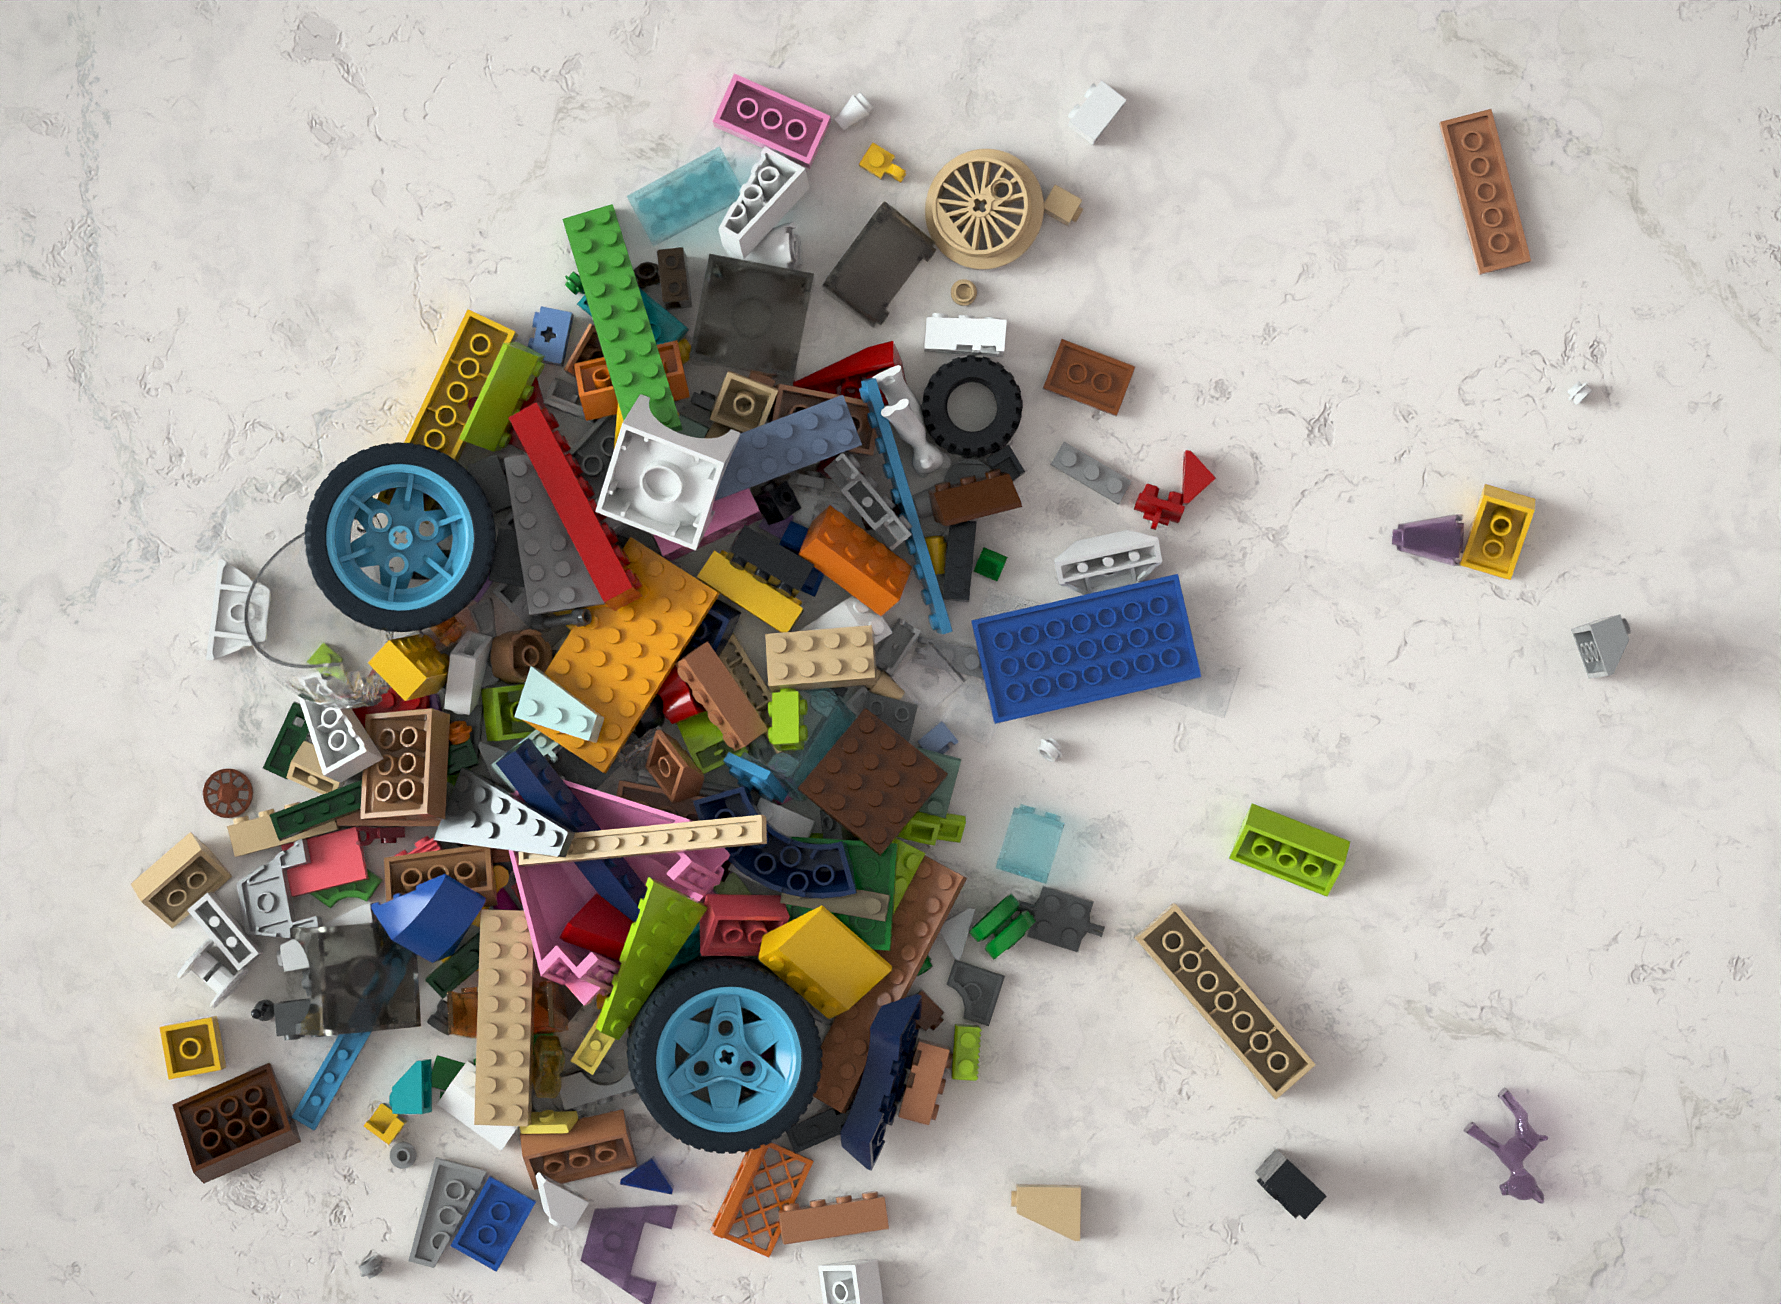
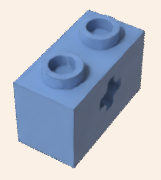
[528,306,574,367]

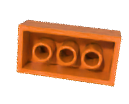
[798,505,912,616]

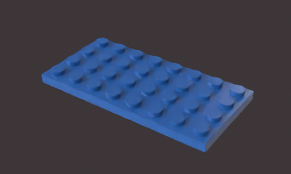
[971,574,1201,724]

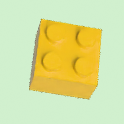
[159,1016,226,1080]

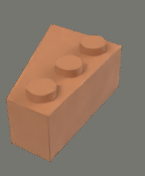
[898,1038,953,1125]

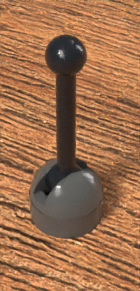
[251,1000,275,1021]

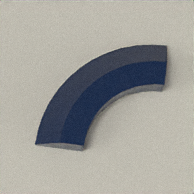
[693,786,857,898]
[840,994,922,1171]

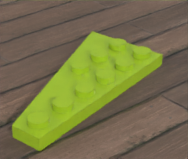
[596,877,708,1040]

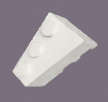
[924,313,1007,357]

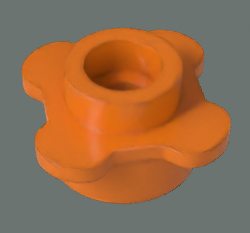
[449,721,472,744]

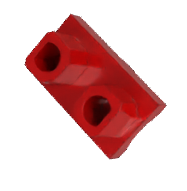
[1134,484,1185,530]

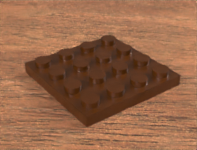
[798,708,948,857]

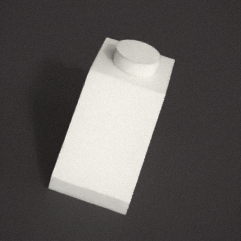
[536,1172,589,1230]

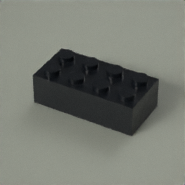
[1255,1149,1327,1220]

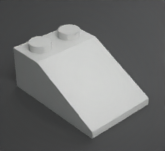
[799,596,893,645]

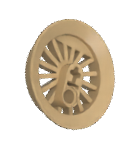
[925,149,1044,269]

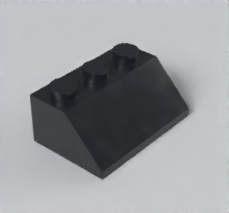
[725,525,814,598]

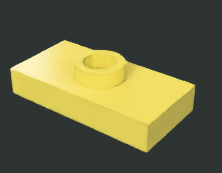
[519,1110,579,1134]

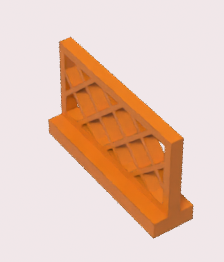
[710,1142,814,1258]

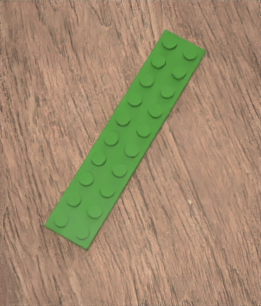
[562,204,683,432]

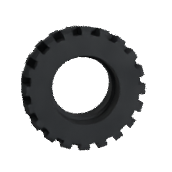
[922,355,1023,458]

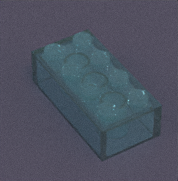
[627,146,741,247]

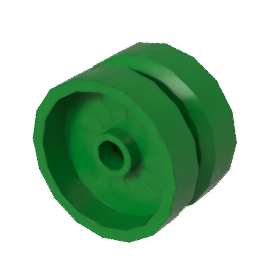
[969,893,1036,960]

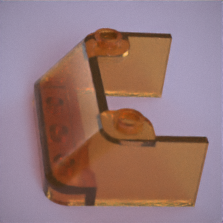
[447,981,569,1038]

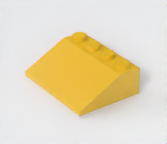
[758,905,892,1019]

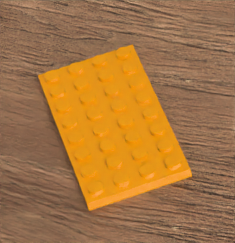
[521,537,720,774]

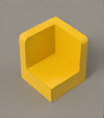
[364,1103,407,1145]

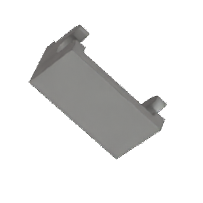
[543,378,596,423]
[876,618,921,676]

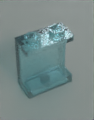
[995,804,1065,884]

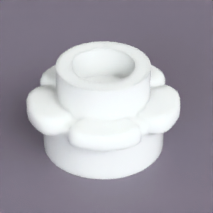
[1568,382,1592,405]
[1037,738,1062,762]

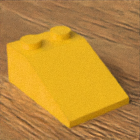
[1460,484,1536,580]

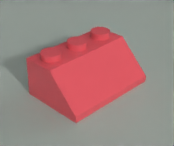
[700,894,790,956]

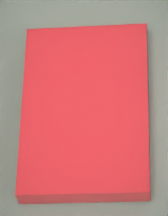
[281,827,369,897]

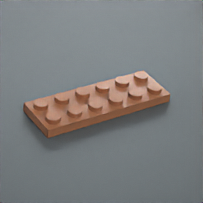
[1439,109,1531,275]

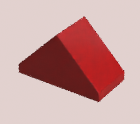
[1182,450,1216,505]

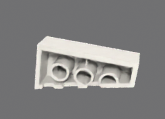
[718,146,810,259]
[294,672,384,783]

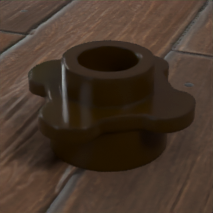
[634,262,660,289]

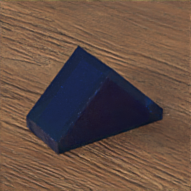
[620,1156,674,1195]

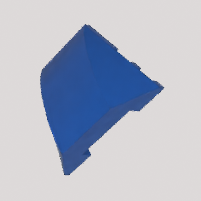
[371,874,486,963]

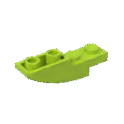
[897,811,966,846]

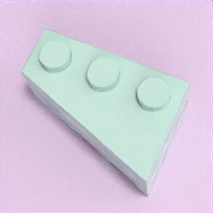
[514,666,604,743]

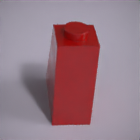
[559,893,634,961]

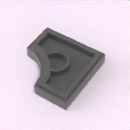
[947,959,1005,1026]

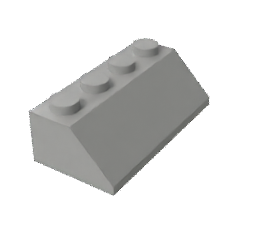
[1571,614,1631,679]

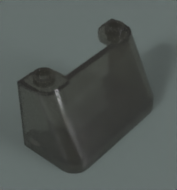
[822,201,937,328]

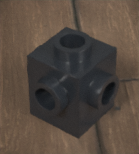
[754,480,801,525]

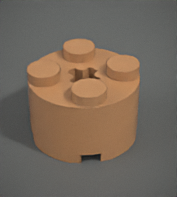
[490,629,552,684]

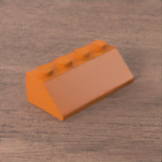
[574,340,690,421]

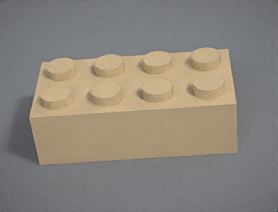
[765,625,878,693]

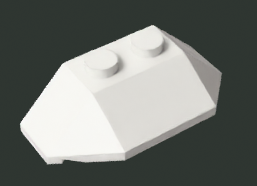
[1054,530,1162,595]

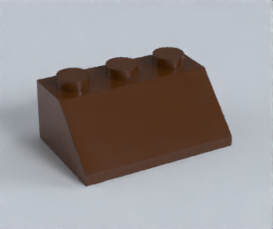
[928,469,1022,526]

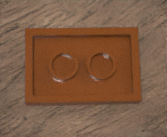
[1043,339,1135,417]

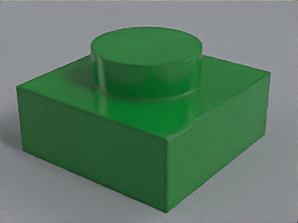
[973,547,1008,581]

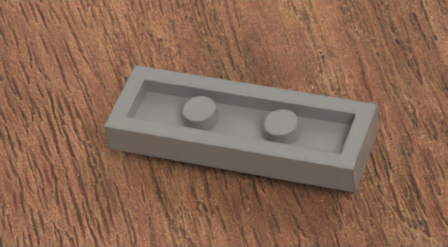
[1050,442,1132,504]

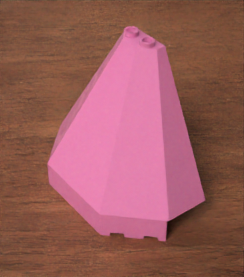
[509,779,730,1006]

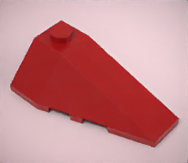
[793,341,907,406]

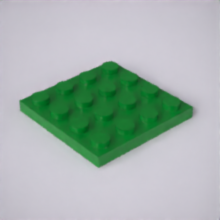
[786,836,898,950]

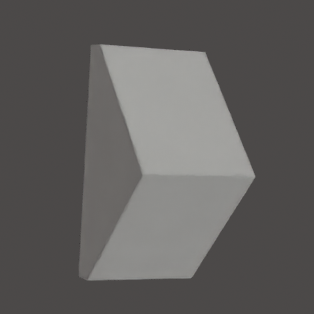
[940,907,975,960]

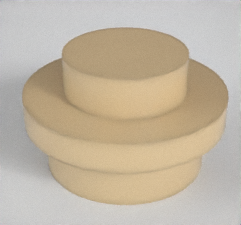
[951,279,977,306]

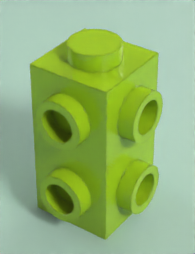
[768,688,808,751]

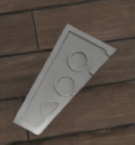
[409,1157,488,1268]

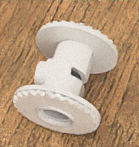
[177,938,249,1008]

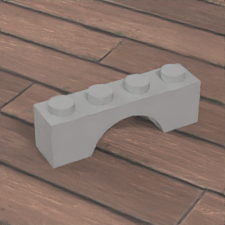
[556,1070,637,1112]

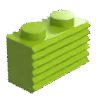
[951,1024,982,1081]

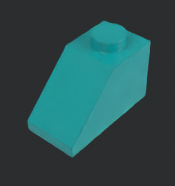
[389,1059,432,1114]

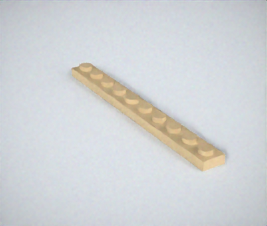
[519,815,767,866]

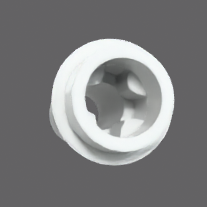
[835,93,874,131]

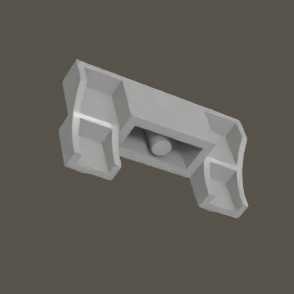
[824,452,912,550]

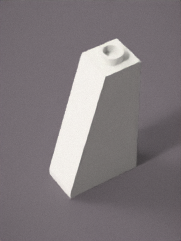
[277,903,382,972]

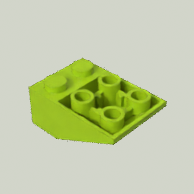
[677,711,749,775]

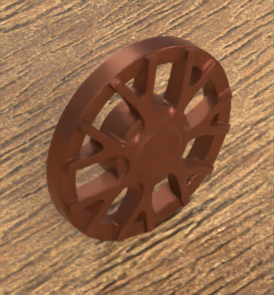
[203,769,253,818]

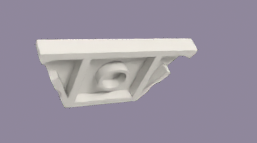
[206,559,270,661]

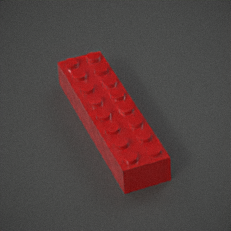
[508,402,643,611]

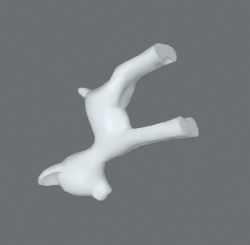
[872,365,951,478]

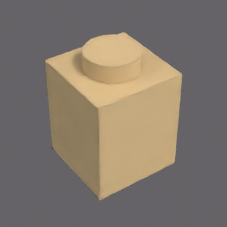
[1044,184,1083,226]

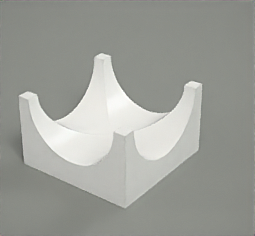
[595,394,741,551]

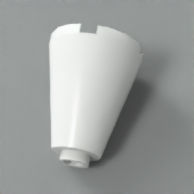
[727,222,802,275]

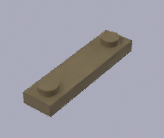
[780,889,891,922]

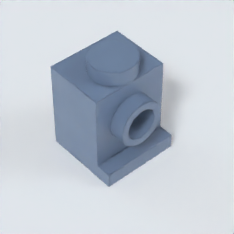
[917,721,959,754]

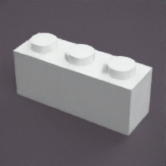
[187,892,263,971]

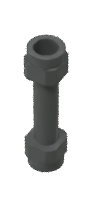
[531,608,592,633]

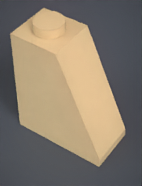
[1011,1184,1081,1241]

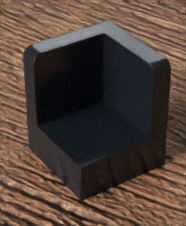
[986,445,1025,481]

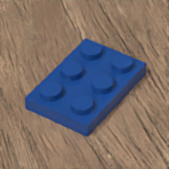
[450,1175,536,1272]

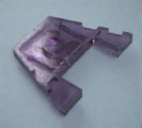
[580,1204,678,1304]

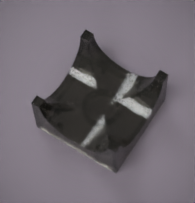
[689,254,815,384]
[290,920,421,1036]

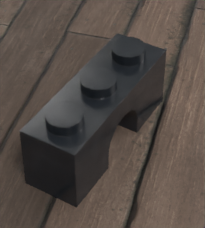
[942,521,977,602]

